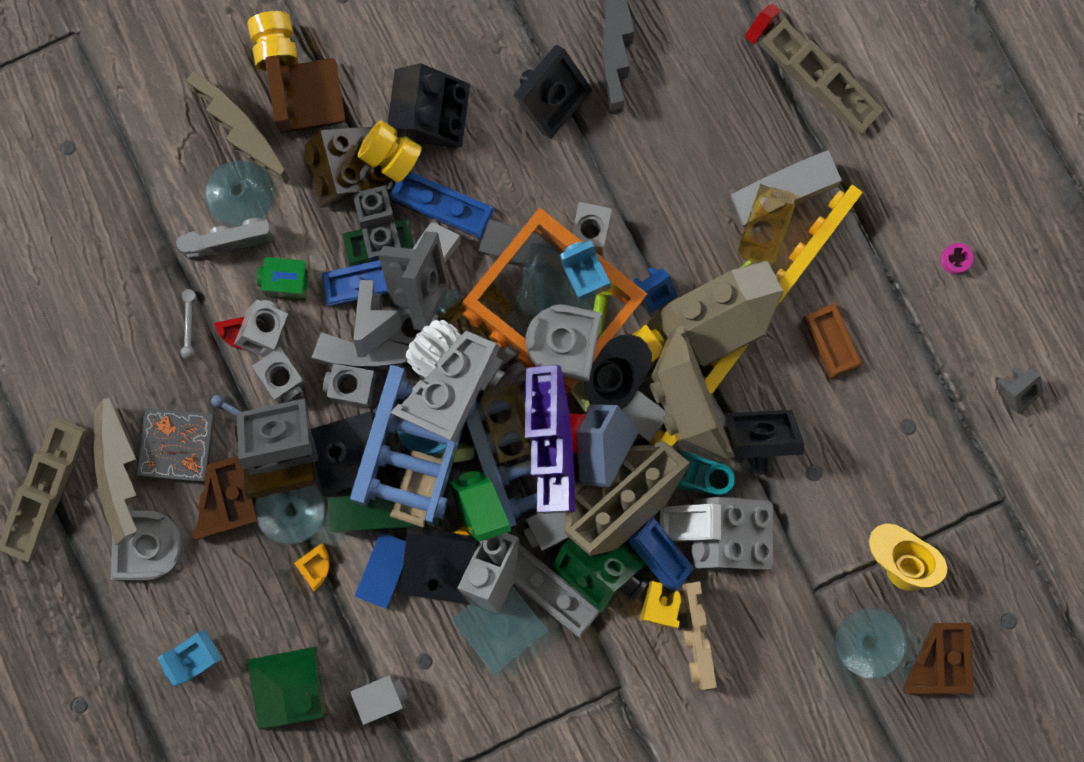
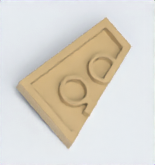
[679,581,717,690]

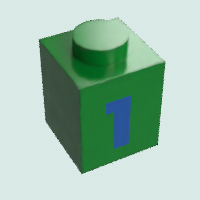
[257,257,310,300]

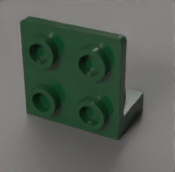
[552,536,647,613]

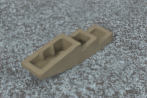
[758,18,883,134]
[186,70,289,184]
[93,398,138,545]
[0,417,87,562]

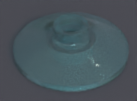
[205,161,272,226]
[255,485,325,544]
[836,608,906,678]

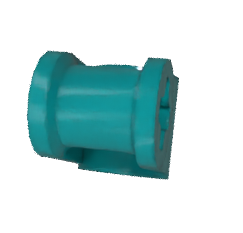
[675,450,735,497]

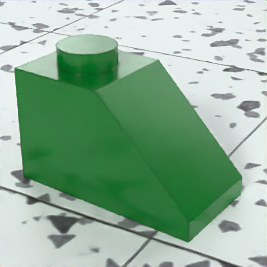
[450,471,511,542]

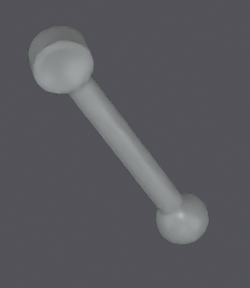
[181,289,197,359]

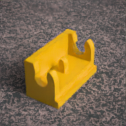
[639,581,681,628]

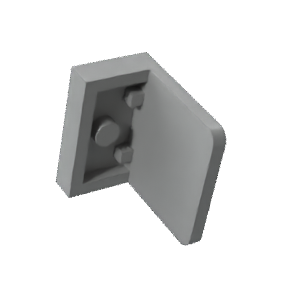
[692,497,773,570]

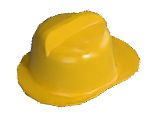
[869,524,947,591]

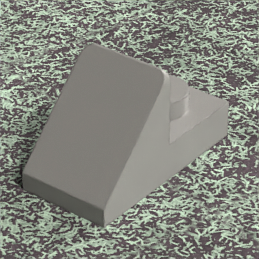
[354,280,401,357]

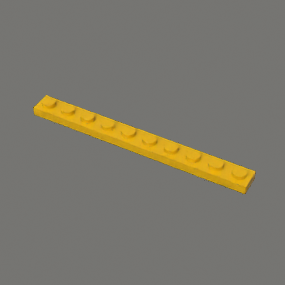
[648,185,863,447]

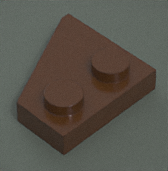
[193,456,260,540]
[903,623,973,694]

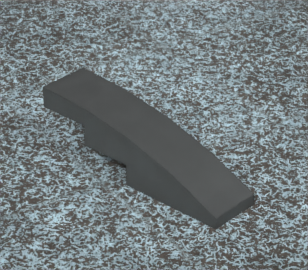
[602,0,635,113]

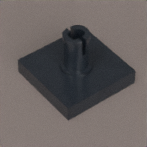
[513,45,592,139]
[725,410,804,475]
[310,411,391,496]
[400,526,477,604]

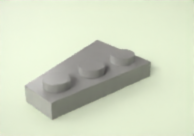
[390,331,500,443]

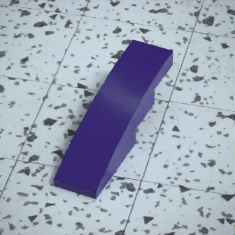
[525,365,575,514]

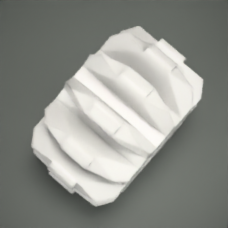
[405,320,461,378]

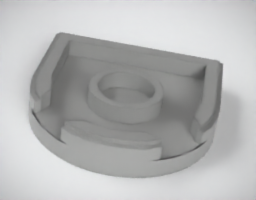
[525,305,602,382]
[110,511,183,580]

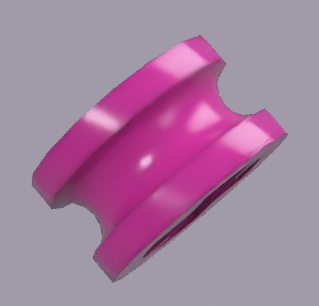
[940,243,974,274]

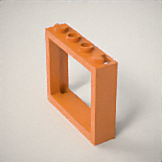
[460,207,647,394]

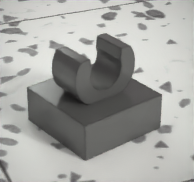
[999,367,1044,414]

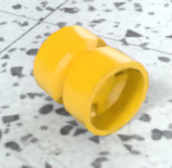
[247,11,299,71]
[358,120,421,183]

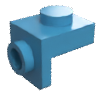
[560,241,611,302]
[158,629,223,687]

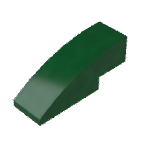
[328,496,442,533]

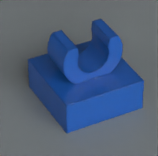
[634,268,677,314]

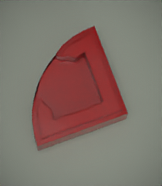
[745,4,781,44]
[214,316,248,351]

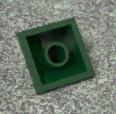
[247,647,328,729]

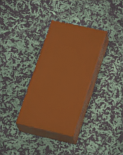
[803,303,863,379]

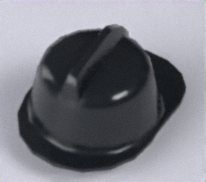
[584,334,652,409]

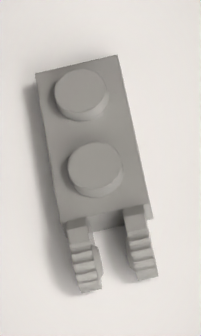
[176,218,275,259]

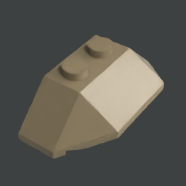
[647,260,784,367]
[650,326,735,460]
[565,442,690,556]

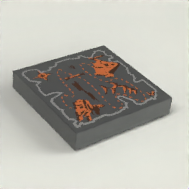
[137,408,215,482]

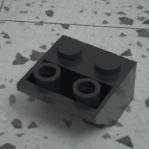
[387,63,470,148]

